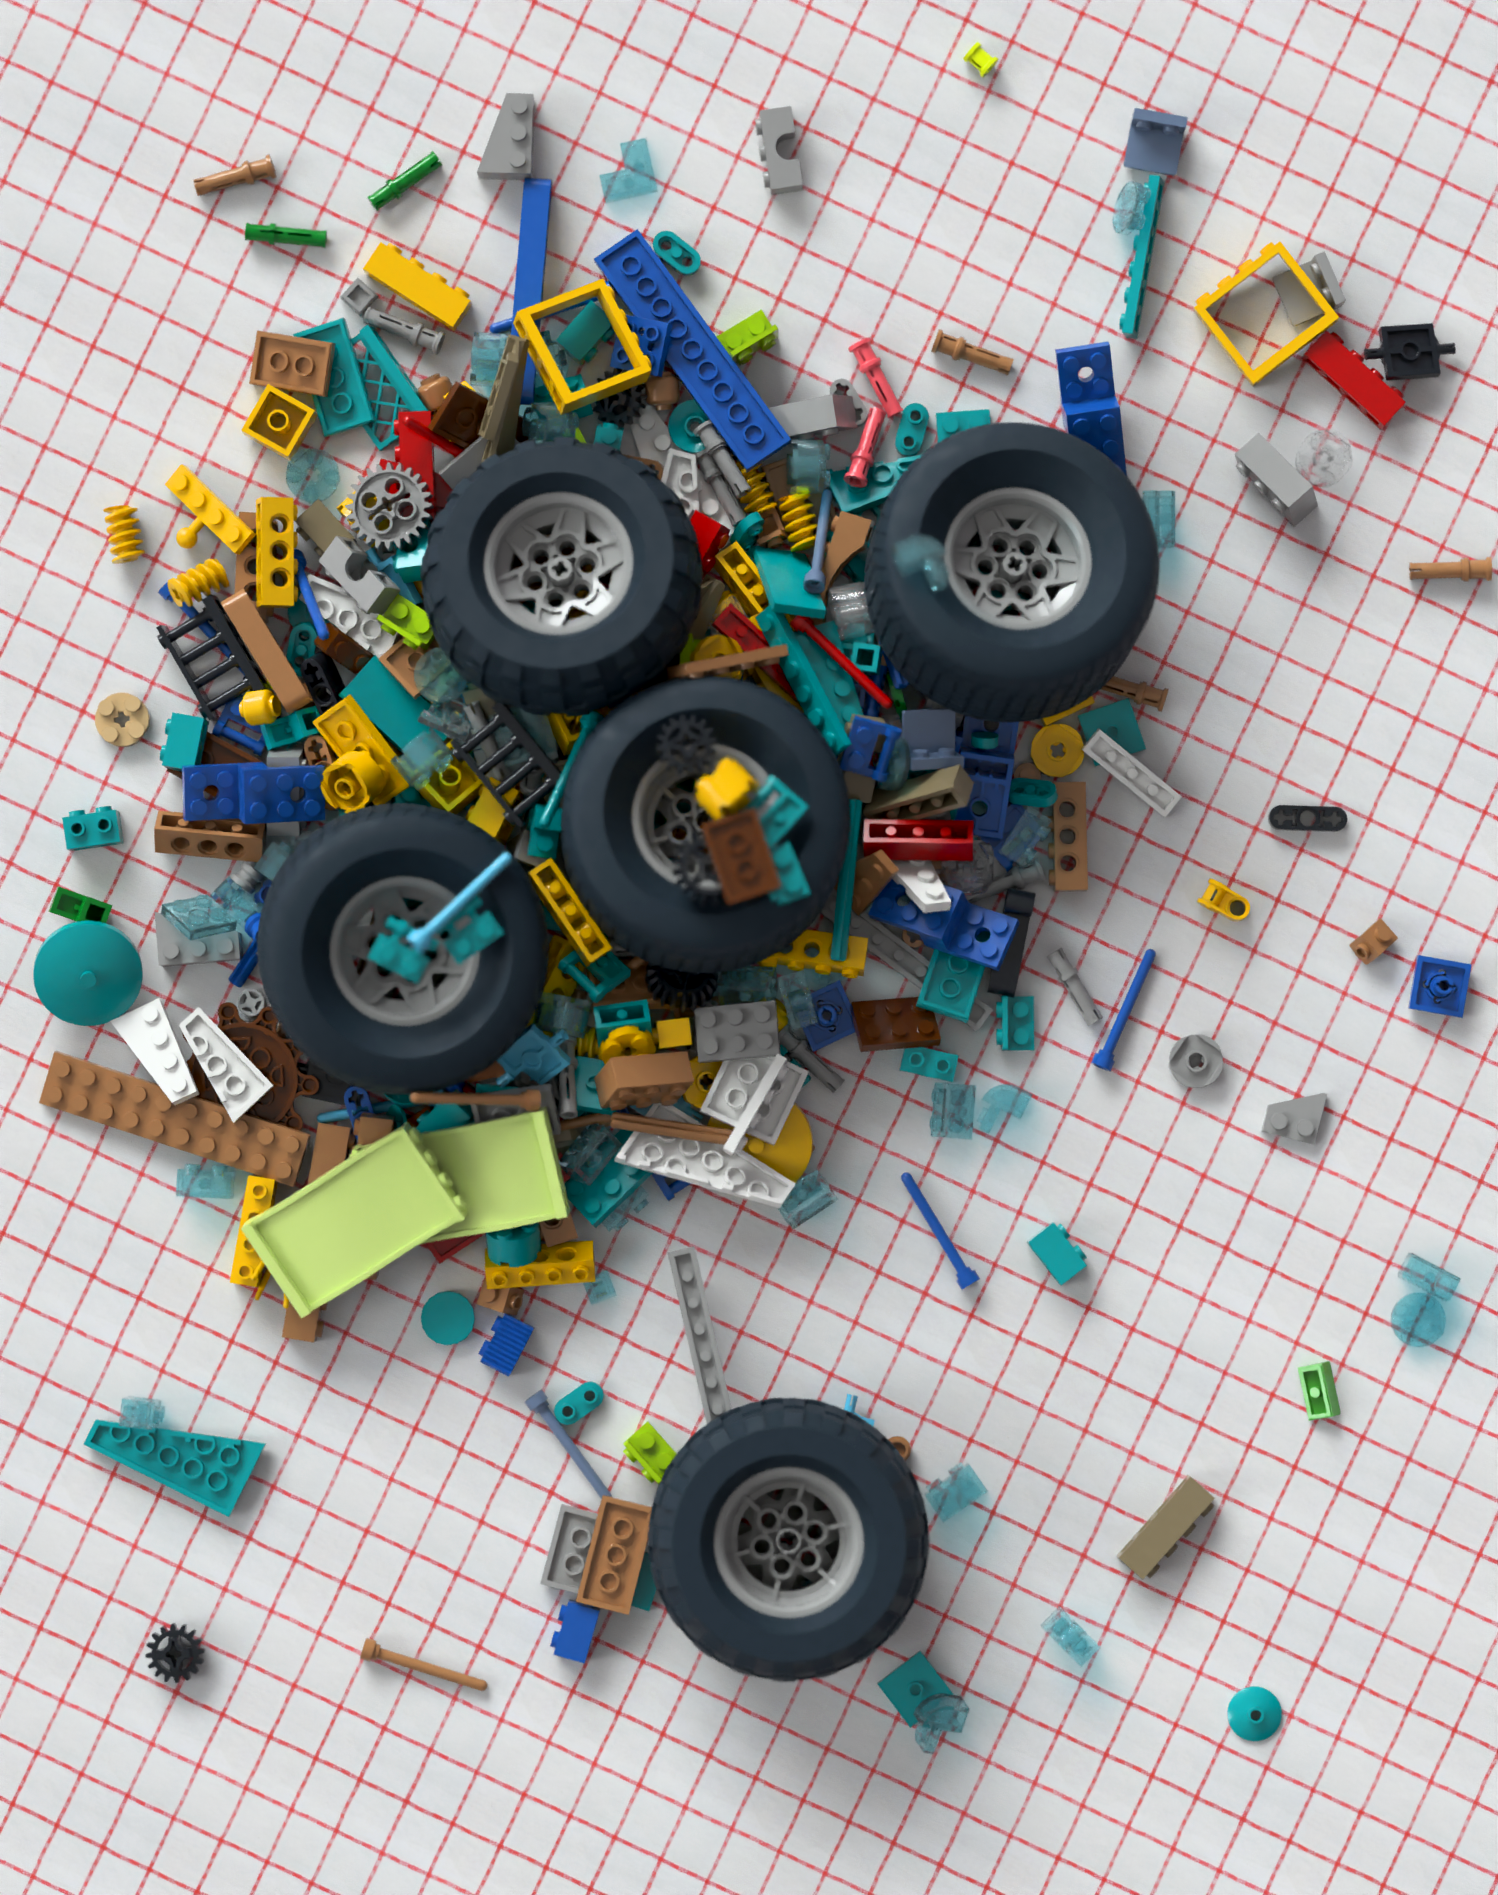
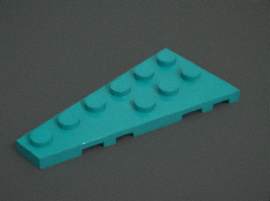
[84,1419,266,1517]

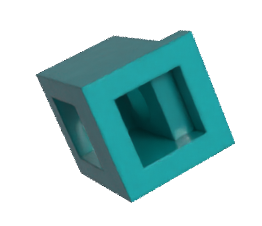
[594,423,624,450]

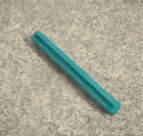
[831,799,862,961]

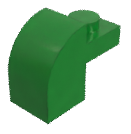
[48,886,113,923]

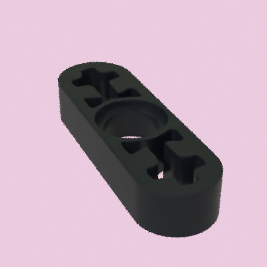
[1268,805,1347,832]

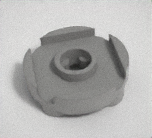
[1169,1035,1223,1088]

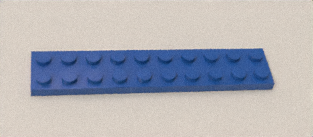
[594,229,791,473]

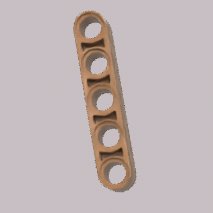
[221,588,312,715]

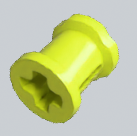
[963,42,999,78]

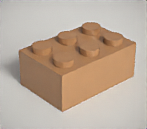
[594,1051,694,1110]

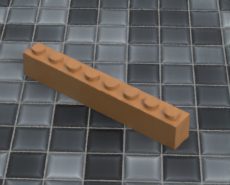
[282,1123,356,1342]

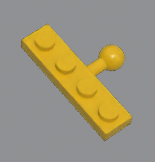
[165,464,256,555]

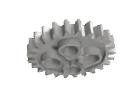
[345,462,434,551]

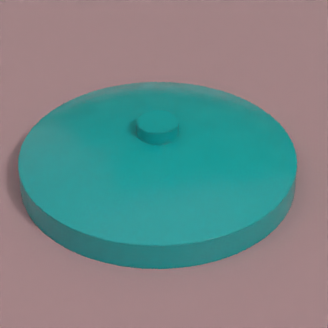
[33,921,143,1026]

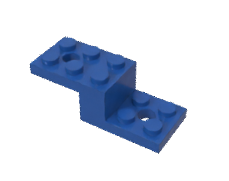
[1055,342,1127,476]
[955,716,1019,839]
[182,762,325,824]
[868,879,1020,971]

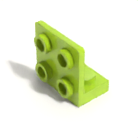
[716,309,779,366]

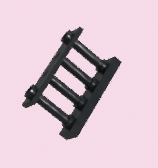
[156,595,270,721]
[450,702,562,827]

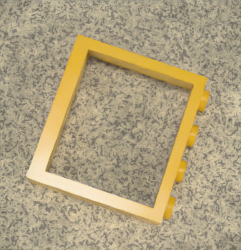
[1194,241,1339,387]
[513,279,652,415]

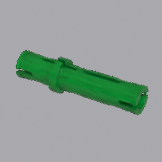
[367,151,443,211]
[245,223,327,248]

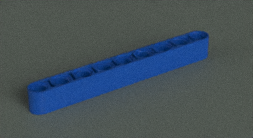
[511,178,552,405]

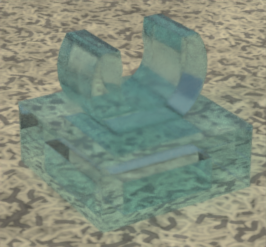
[583,1270,617,1305]

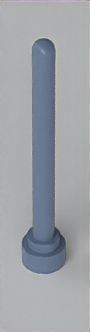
[803,489,833,594]
[524,1389,612,1499]

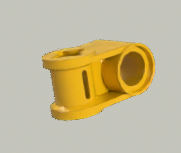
[1196,878,1250,922]

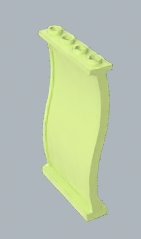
[350,1106,571,1245]
[241,1122,468,1319]

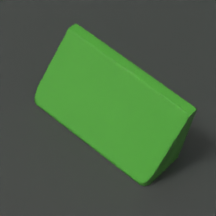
[1298,1361,1341,1421]

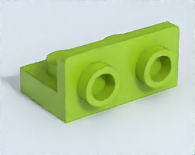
[376,594,435,650]
[623,1421,677,1484]

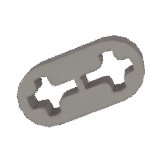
[830,379,867,427]

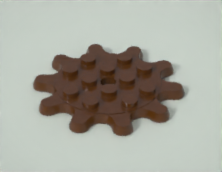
[182,1002,320,1131]

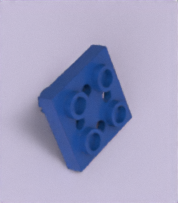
[610,315,673,377]
[1408,955,1472,1018]
[791,980,856,1052]

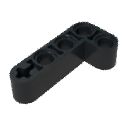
[300,652,385,739]
[987,888,1036,998]

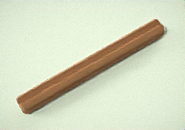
[610,1112,733,1145]

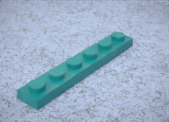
[1119,175,1165,339]
[755,605,851,756]

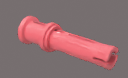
[848,337,903,418]
[844,407,886,488]

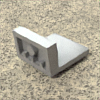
[1272,251,1346,326]

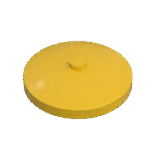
[707,1103,813,1183]

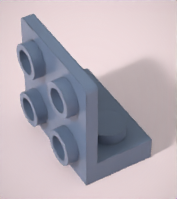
[1123,108,1188,176]
[902,708,964,771]

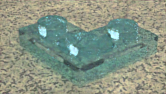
[599,138,658,203]

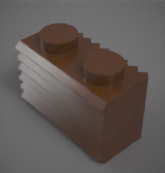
[314,622,374,675]

